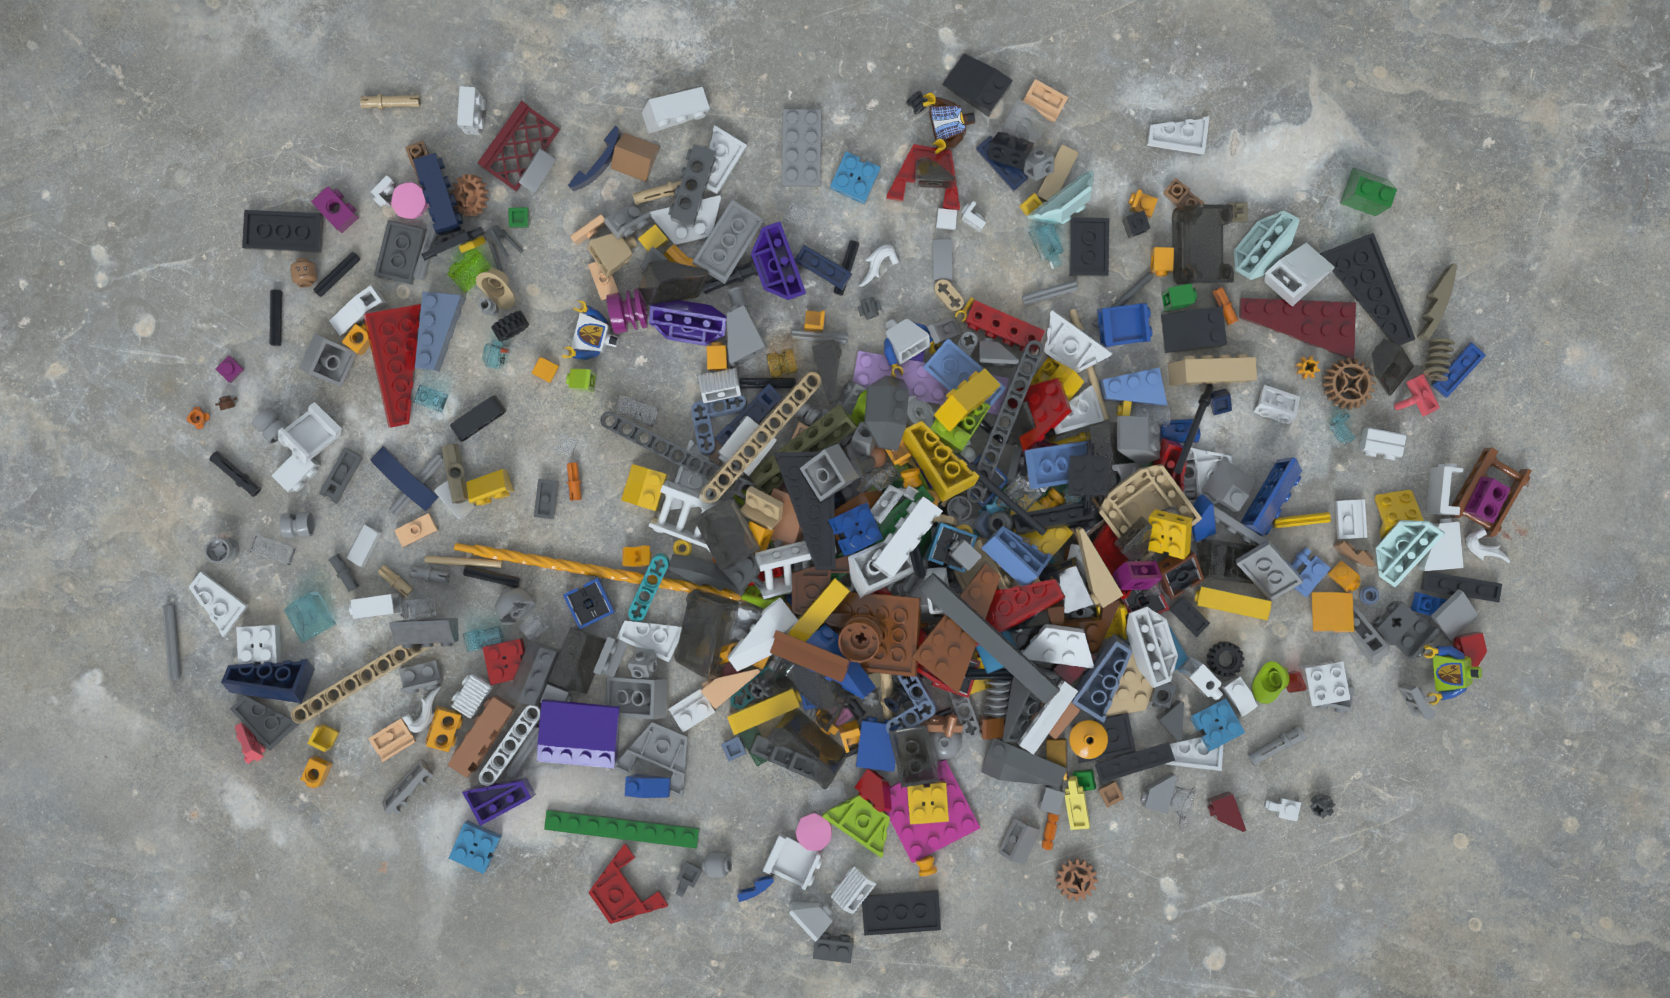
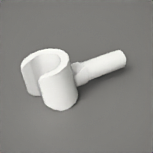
[898,485,919,501]

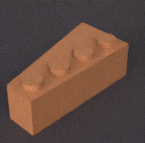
[447,695,516,778]

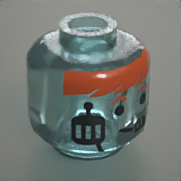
[481,340,509,369]

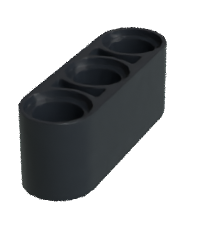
[450,395,506,442]

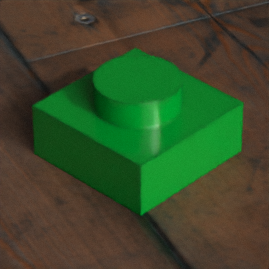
[508,207,529,228]
[1072,769,1096,791]

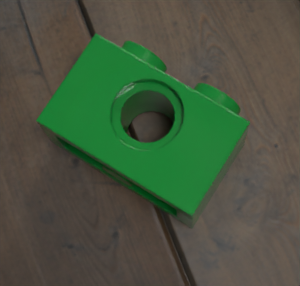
[1161,283,1197,312]

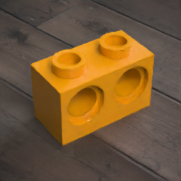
[425,706,463,752]

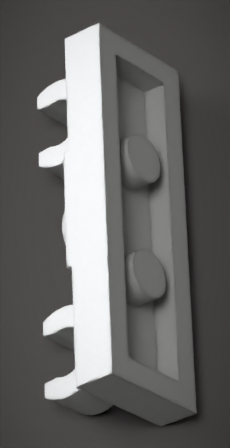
[382,759,434,814]

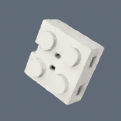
[457,86,486,135]
[236,624,282,665]

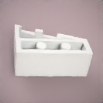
[642,87,710,134]

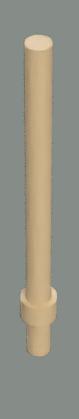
[1069,309,1109,420]

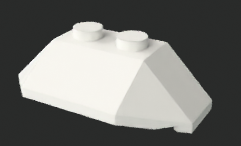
[1126,607,1178,688]

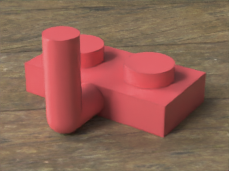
[1394,374,1440,416]
[235,722,266,764]

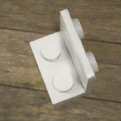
[1299,660,1350,706]

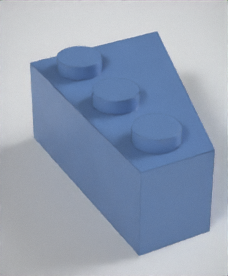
[1099,368,1167,407]
[982,526,1053,586]

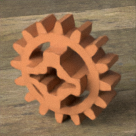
[451,174,489,216]
[1055,858,1098,902]

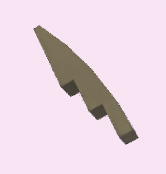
[1417,263,1457,341]

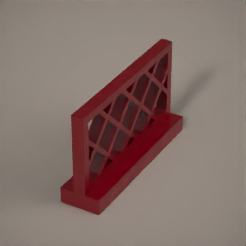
[477,101,560,192]

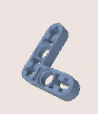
[691,394,747,456]
[886,672,937,736]

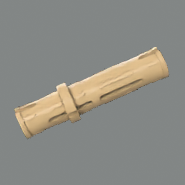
[360,94,420,110]
[632,180,691,205]
[880,673,895,720]

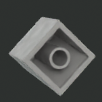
[727,304,767,368]

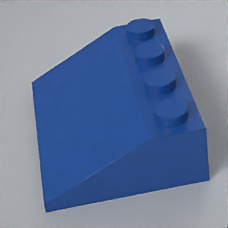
[1240,457,1302,537]

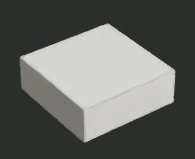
[936,208,957,230]

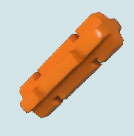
[1042,813,1059,850]

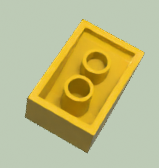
[1010,493,1073,557]

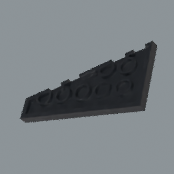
[1320,232,1416,347]
[774,452,836,570]

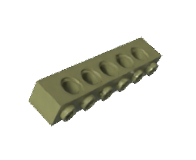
[750,404,857,495]

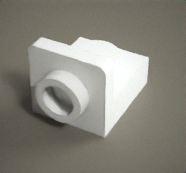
[371,175,397,208]
[961,201,986,232]

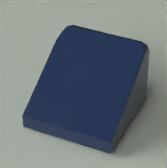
[1210,389,1232,415]

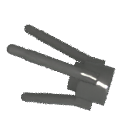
[485,225,523,272]

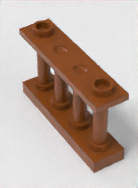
[1449,447,1532,537]

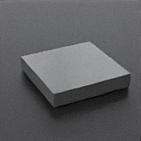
[1431,589,1478,641]

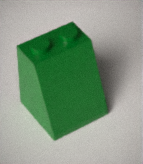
[1340,167,1397,217]

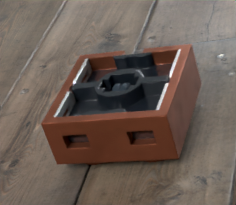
[1157,549,1204,600]

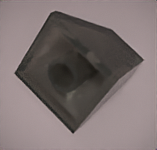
[914,157,955,189]
[1372,339,1414,396]
[1008,402,1036,447]
[1114,516,1153,561]

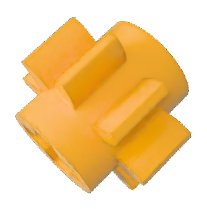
[1295,356,1320,380]

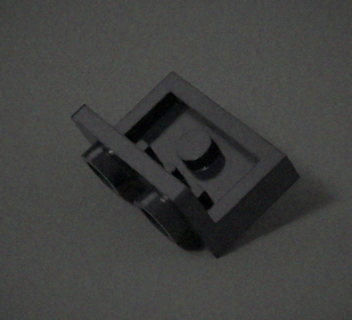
[988,131,1034,170]

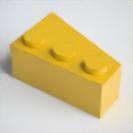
[934,368,1001,432]

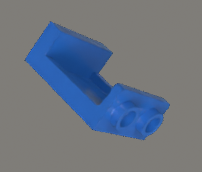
[1097,303,1153,347]
[856,716,900,772]

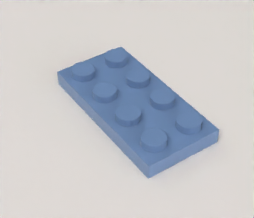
[923,338,1007,406]
[1025,441,1088,489]

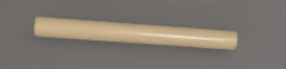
[425,556,503,568]

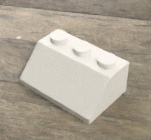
[848,542,914,598]

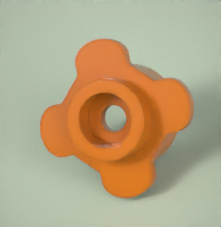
[187,407,210,429]

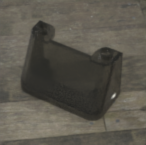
[1172,204,1234,284]
[674,588,740,679]
[769,658,856,732]
[766,708,847,790]

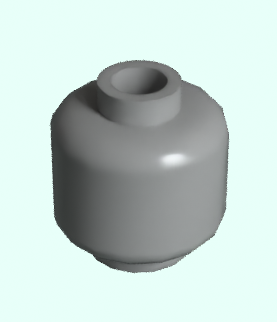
[702,852,732,878]

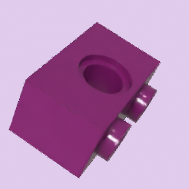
[311,186,359,233]
[1113,561,1163,590]

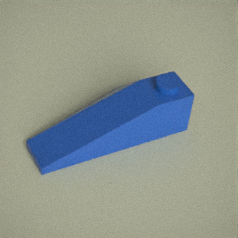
[806,624,876,699]

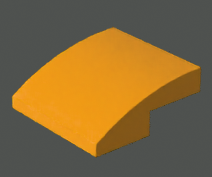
[1312,592,1354,633]

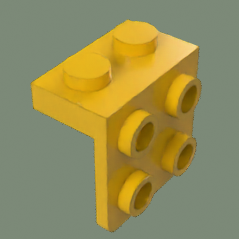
[1374,490,1424,539]

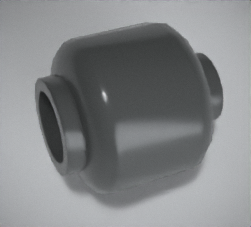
[988,511,1015,534]

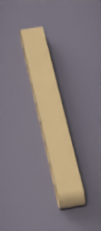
[699,372,821,504]
[291,643,438,724]

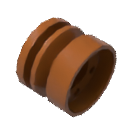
[838,614,883,663]

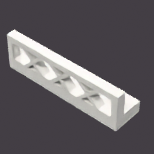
[1017,679,1078,755]

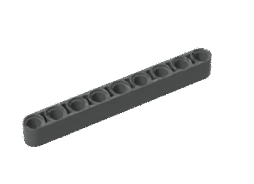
[966,340,1043,503]
[600,411,756,499]
[919,573,1060,704]

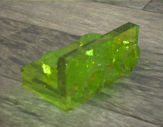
[447,249,493,293]

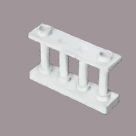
[649,480,738,554]
[755,541,836,599]

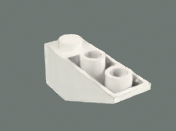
[330,285,388,337]

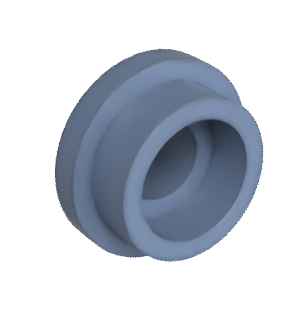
[1359,585,1379,605]

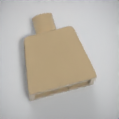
[587,233,637,278]

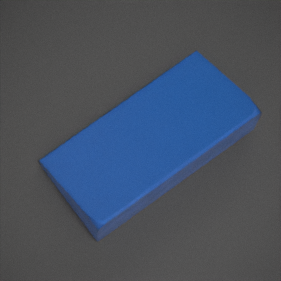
[1159,419,1201,443]

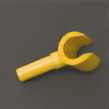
[955,297,975,322]

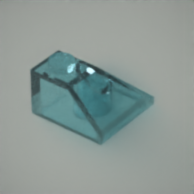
[284,591,336,643]

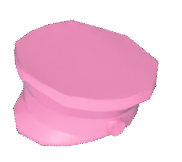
[391,182,429,219]
[795,813,832,851]

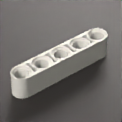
[479,705,541,786]

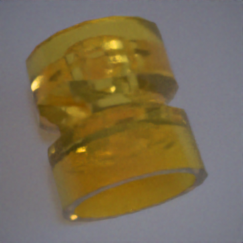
[766,348,798,378]

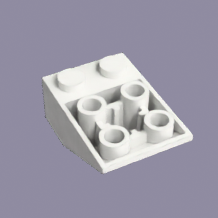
[1264,243,1335,307]

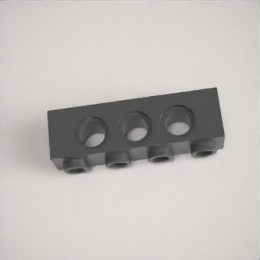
[668,144,717,228]

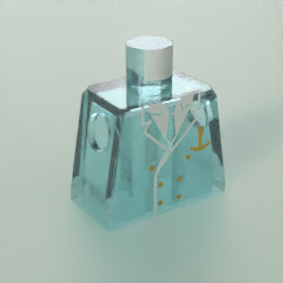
[1028,223,1064,269]

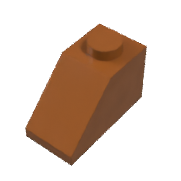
[979,715,1006,739]

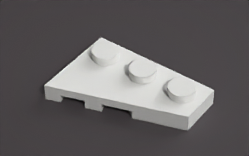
[189,572,248,637]

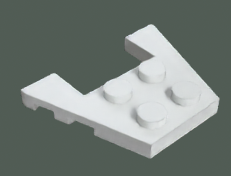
[1187,448,1232,505]

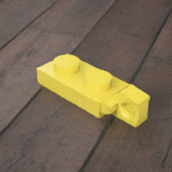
[1064,776,1091,830]

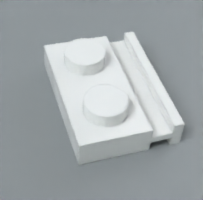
[1335,499,1367,539]
[668,688,716,732]

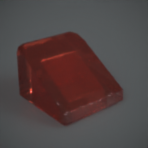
[1286,670,1307,693]

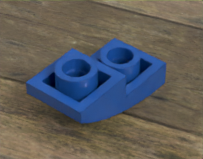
[1411,592,1447,616]

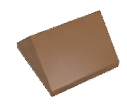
[611,133,660,182]

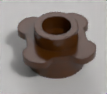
[215,395,237,410]

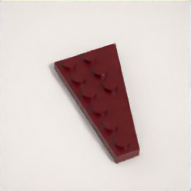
[1239,298,1356,360]

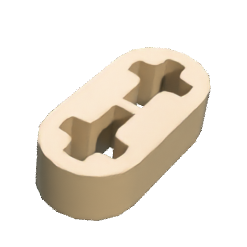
[934,279,964,312]

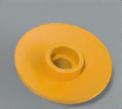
[1069,720,1108,759]

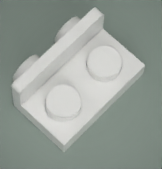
[1254,385,1300,424]

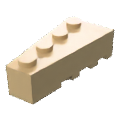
[1168,354,1257,387]

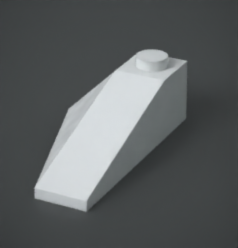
[727,598,798,671]

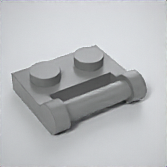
[1398,683,1435,720]

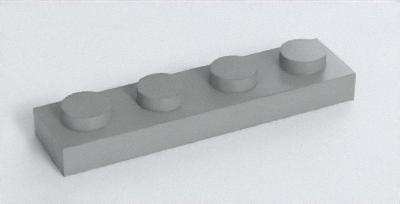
[1213,506,1279,550]

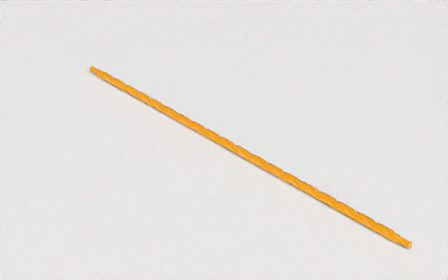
[454,543,935,635]

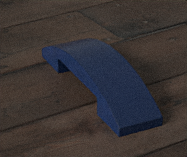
[568,125,621,191]
[715,384,783,446]
[370,446,439,511]

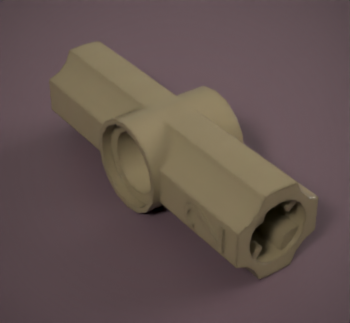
[441,444,469,504]

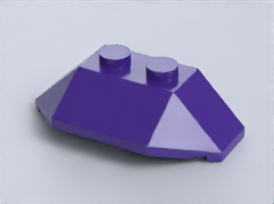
[751,221,806,300]
[649,299,727,346]

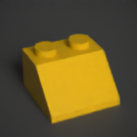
[621,464,669,511]

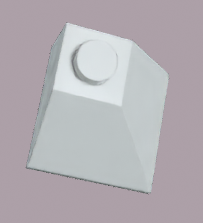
[789,902,833,942]

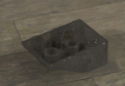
[1196,539,1257,584]

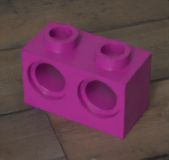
[1464,476,1511,523]

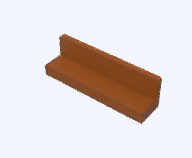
[770,630,851,682]

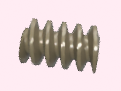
[1423,338,1455,381]

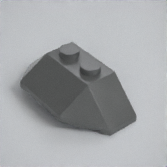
[864,375,909,451]

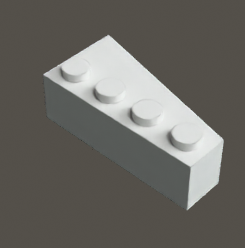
[871,497,942,579]

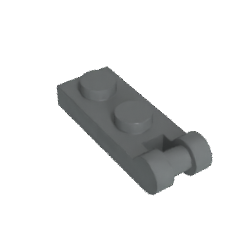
[319,448,363,504]

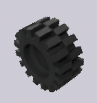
[491,310,529,342]
[1207,641,1245,677]

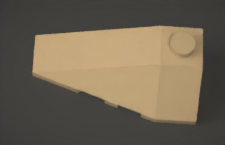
[1076,527,1123,608]

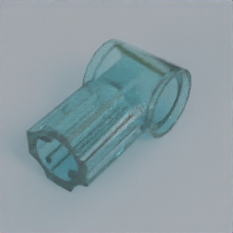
[462,626,504,652]

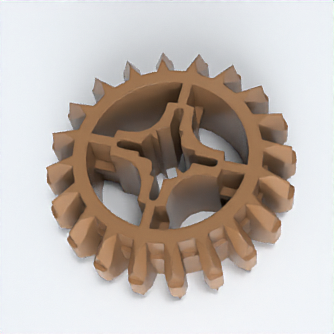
[1322,358,1376,410]

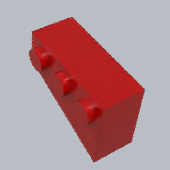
[1152,438,1186,492]

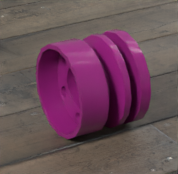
[606,288,648,334]

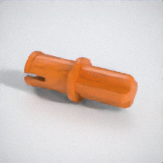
[1212,287,1239,325]
[566,462,582,501]

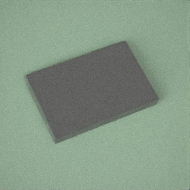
[374,220,426,285]

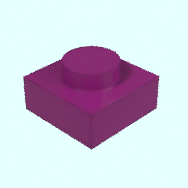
[216,355,245,383]

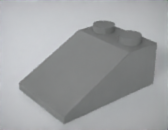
[606,677,668,719]

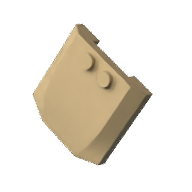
[1098,464,1202,561]

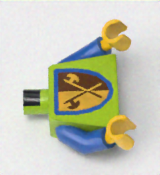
[1423,644,1482,705]

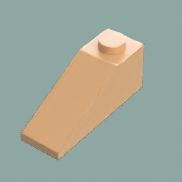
[701,668,760,709]

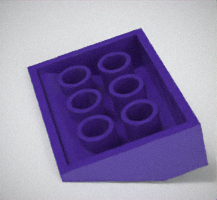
[537,699,620,768]

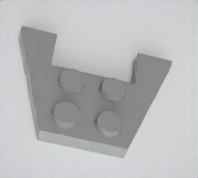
[613,721,688,798]

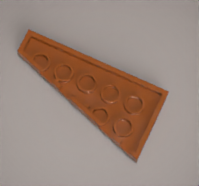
[911,564,1001,694]

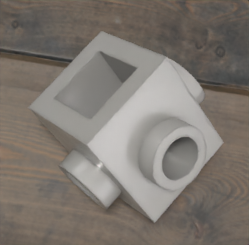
[1024,148,1054,181]
[628,648,658,679]

